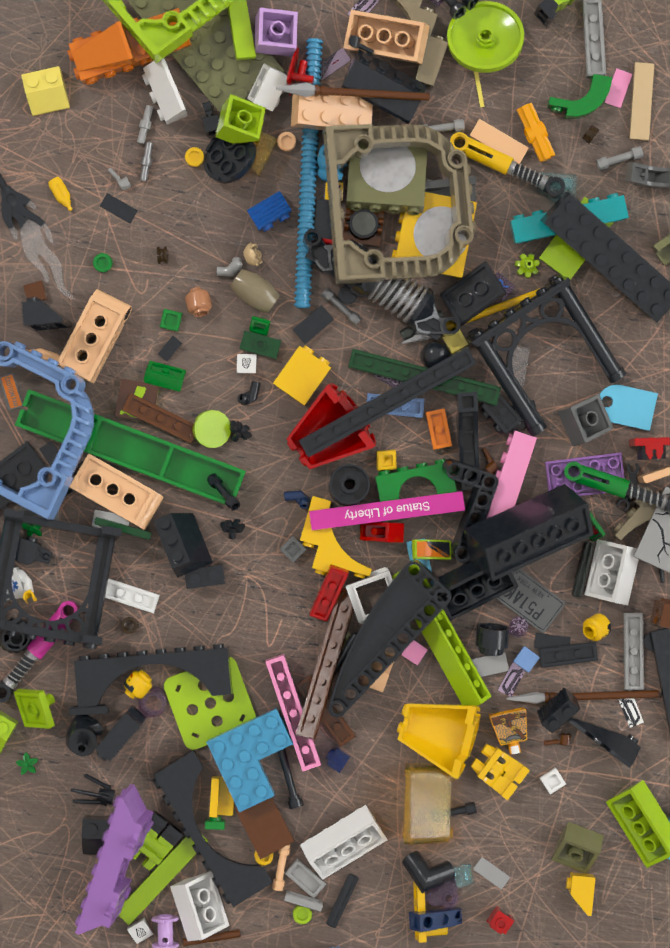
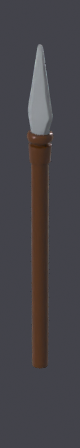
[276,82,430,101]
[507,690,659,704]

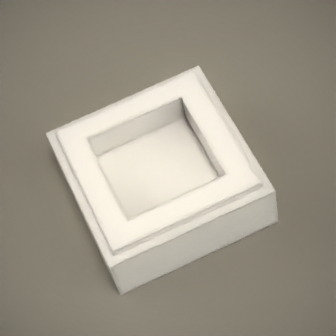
[539,767,566,794]

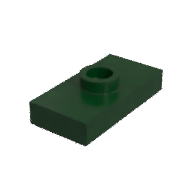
[239,330,281,359]

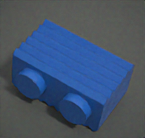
[247,191,292,232]

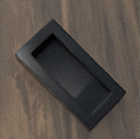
[158,336,182,361]

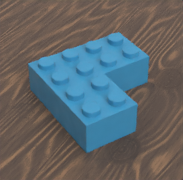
[207,707,293,812]

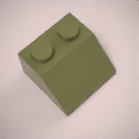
[551,822,604,874]

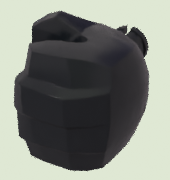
[65,715,104,757]

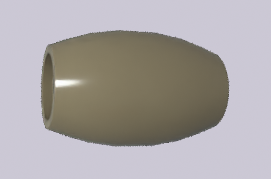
[230,269,280,313]

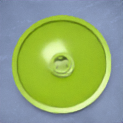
[447,1,524,73]

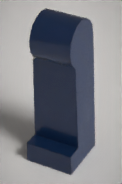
[409,907,462,932]

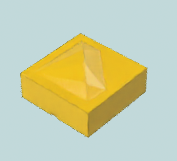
[376,449,397,471]

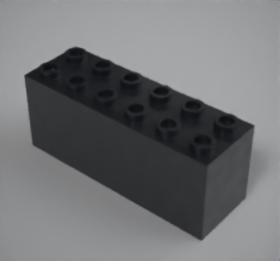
[464,484,594,581]

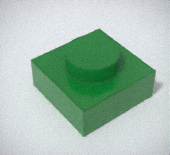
[205,816,225,830]

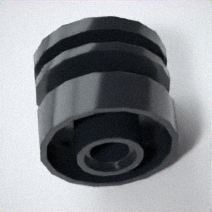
[329,464,370,506]

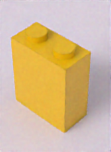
[273,345,331,406]

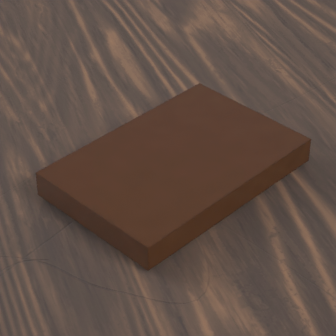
[234,797,295,859]

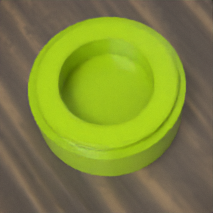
[293,905,312,924]

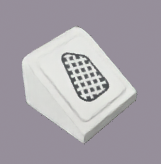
[237,354,257,374]
[127,917,154,944]

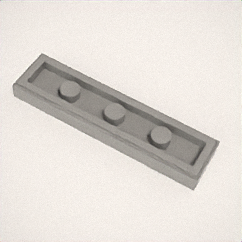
[582,0,606,77]
[623,613,644,690]

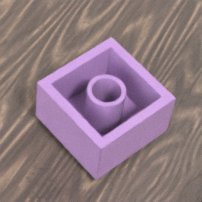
[254,8,298,57]

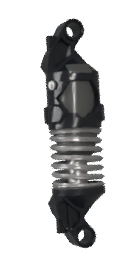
[303,229,460,341]

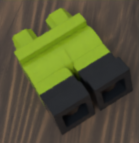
[534,0,575,28]
[133,810,184,871]

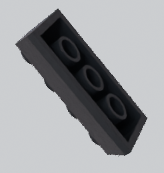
[341,49,427,124]
[21,297,72,331]
[430,561,519,621]

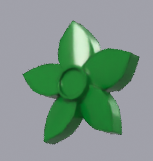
[21,524,42,537]
[16,752,38,775]

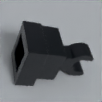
[202,101,219,137]

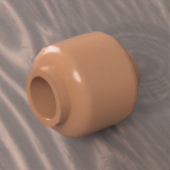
[185,287,212,317]

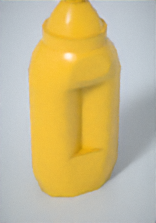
[48,177,72,211]

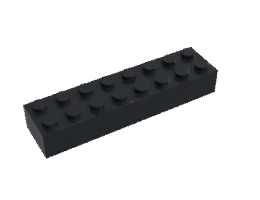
[540,191,670,322]

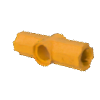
[516,103,555,162]

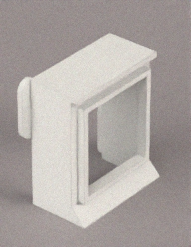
[345,567,393,624]

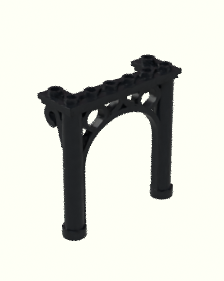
[465,274,627,436]

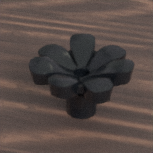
[229,420,252,442]
[220,519,245,540]

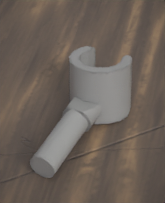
[108,168,131,190]

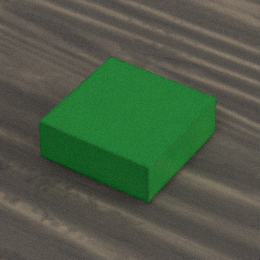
[159,309,183,332]

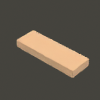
[469,119,529,164]

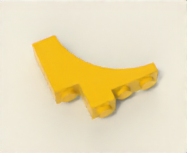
[300,496,372,579]

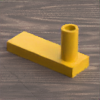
[413,882,448,943]

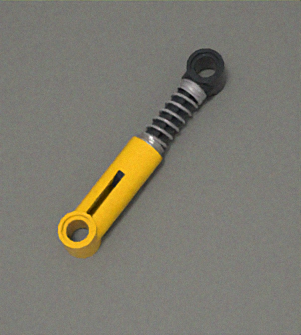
[450,132,565,199]

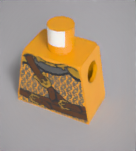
[488,707,527,754]

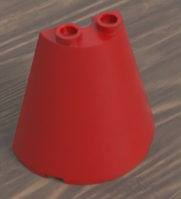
[287,383,376,469]

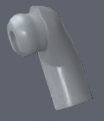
[217,257,243,277]

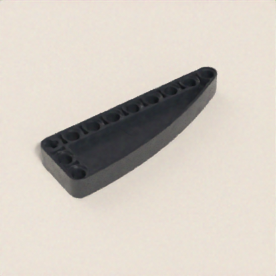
[328,559,452,718]

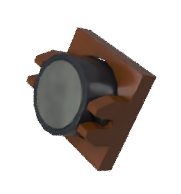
[343,208,384,247]

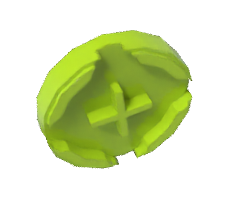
[193,410,231,448]

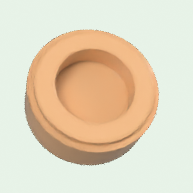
[277,132,296,152]

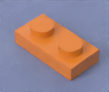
[426,408,452,450]

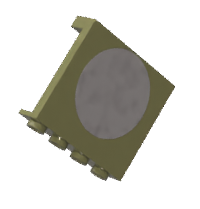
[346,143,427,215]

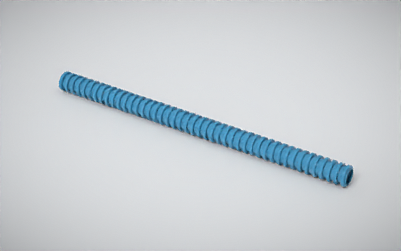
[294,38,323,308]

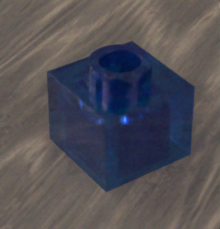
[326,746,350,773]

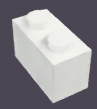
[247,64,287,112]

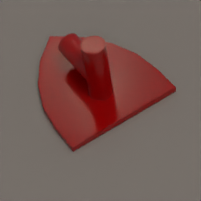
[286,47,314,96]

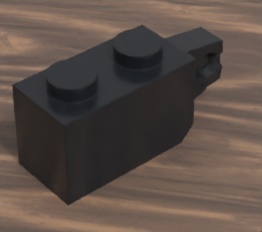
[0,535,53,565]

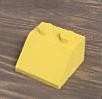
[21,66,70,116]

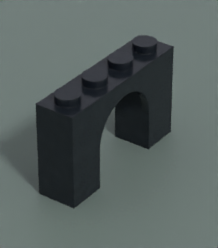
[95,705,147,762]

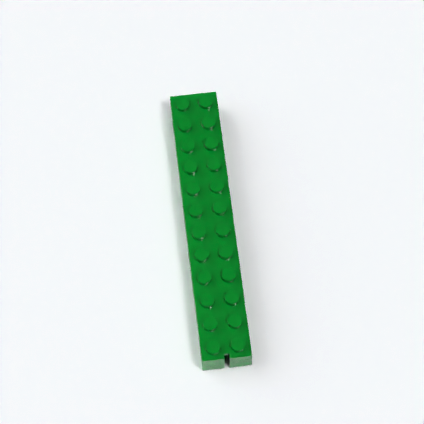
[15,389,246,504]

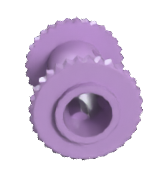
[152,914,179,948]

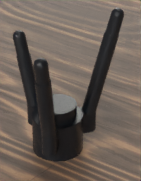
[70,774,115,806]

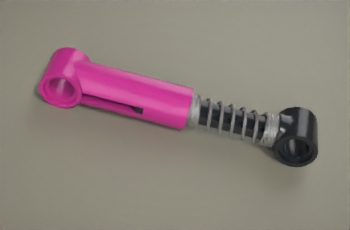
[0,600,79,703]

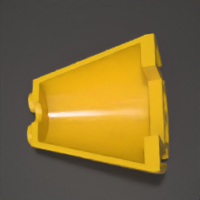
[397,703,481,779]

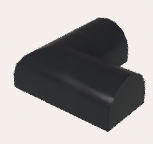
[402,851,455,893]

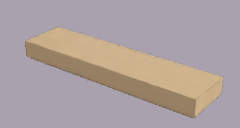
[629,62,654,141]

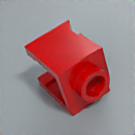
[486,906,514,934]

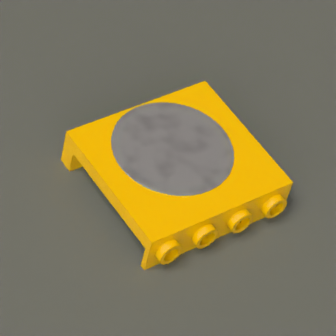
[391,192,477,279]

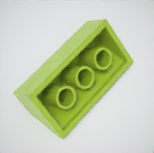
[606,780,670,868]

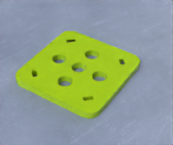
[164,657,256,750]

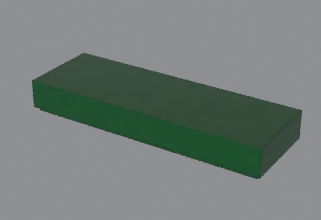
[94,517,153,540]

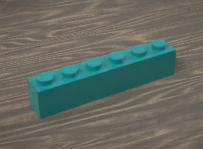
[509,193,629,245]

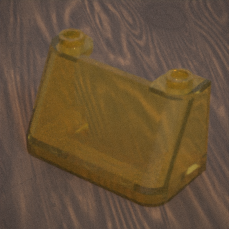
[402,763,455,844]

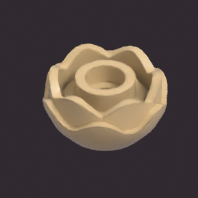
[243,243,263,266]

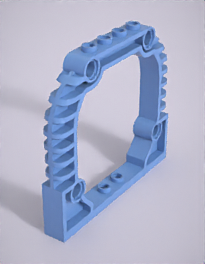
[0,341,94,519]

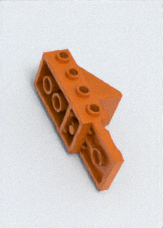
[67,8,192,85]

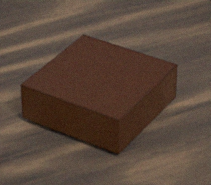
[23,280,47,301]

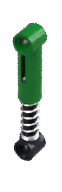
[564,462,670,514]

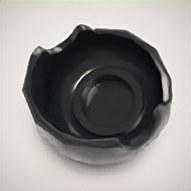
[420,341,451,368]

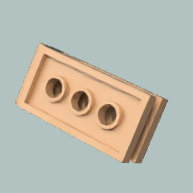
[58,289,132,384]
[69,453,164,530]

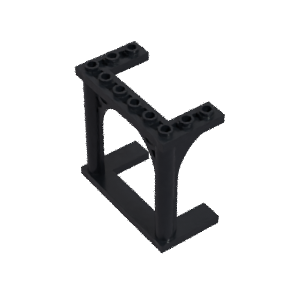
[0,508,122,649]

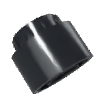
[475,623,510,656]

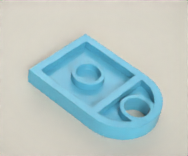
[599,385,658,431]

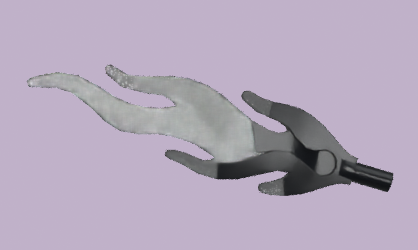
[0,173,74,299]

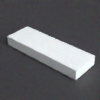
[105,578,160,613]

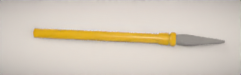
[402,288,540,344]

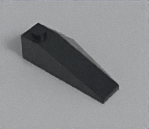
[568,717,641,768]

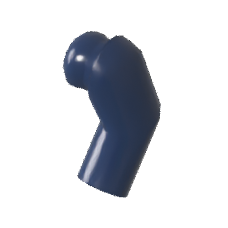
[284,490,311,509]

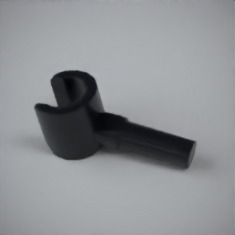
[349,35,374,55]

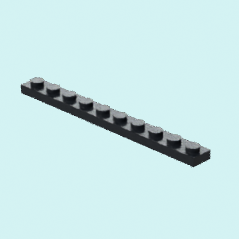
[299,347,477,458]

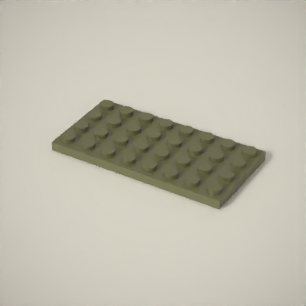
[128,0,285,113]

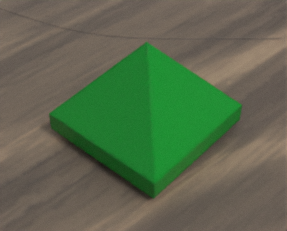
[249,316,271,336]

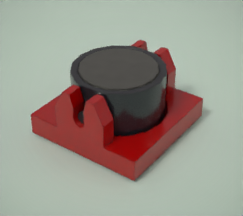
[629,437,670,460]

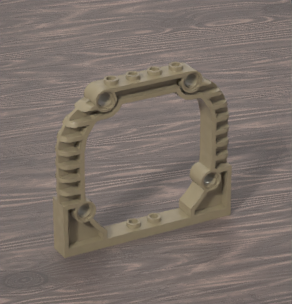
[323,124,476,284]

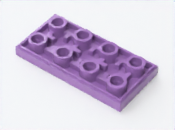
[545,452,625,496]

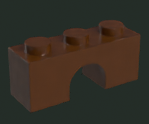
[650,597,670,628]

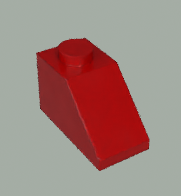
[360,522,404,542]

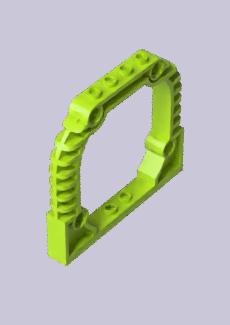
[102,0,234,64]

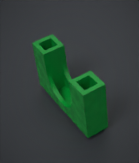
[375,459,457,522]

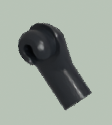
[237,381,261,405]

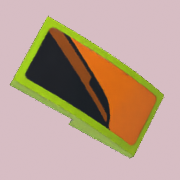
[412,540,451,560]

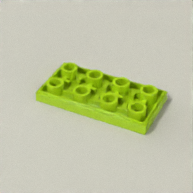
[538,197,613,280]

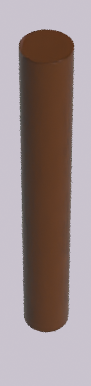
[183,929,241,946]

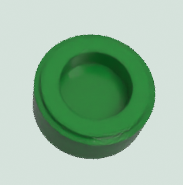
[93,253,113,273]

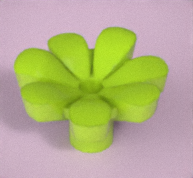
[514,254,540,278]

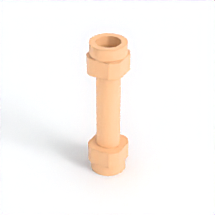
[272,844,291,891]

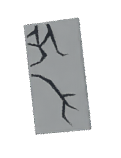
[634,486,670,573]

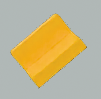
[209,776,234,817]

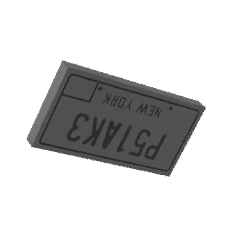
[496,569,566,634]

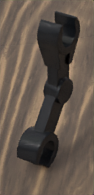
[616,463,639,511]

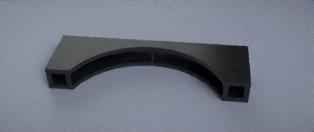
[74,644,233,707]
[152,750,273,907]

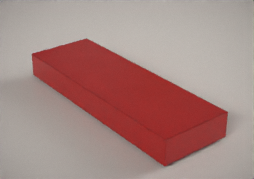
[309,564,349,622]

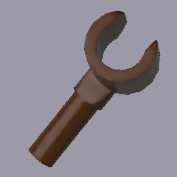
[482,447,498,473]
[544,733,571,746]

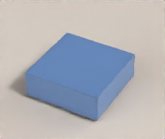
[513,646,540,673]

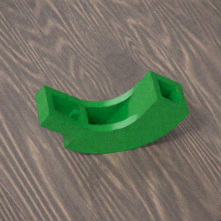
[547,74,612,119]

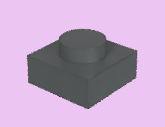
[280,536,306,562]

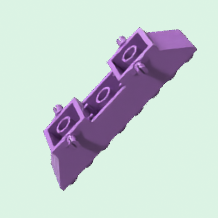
[75,784,154,935]

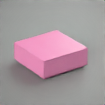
[401,640,428,665]

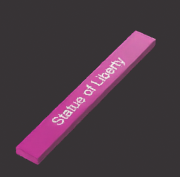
[309,491,465,530]

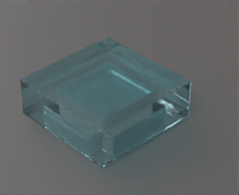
[454,864,473,887]

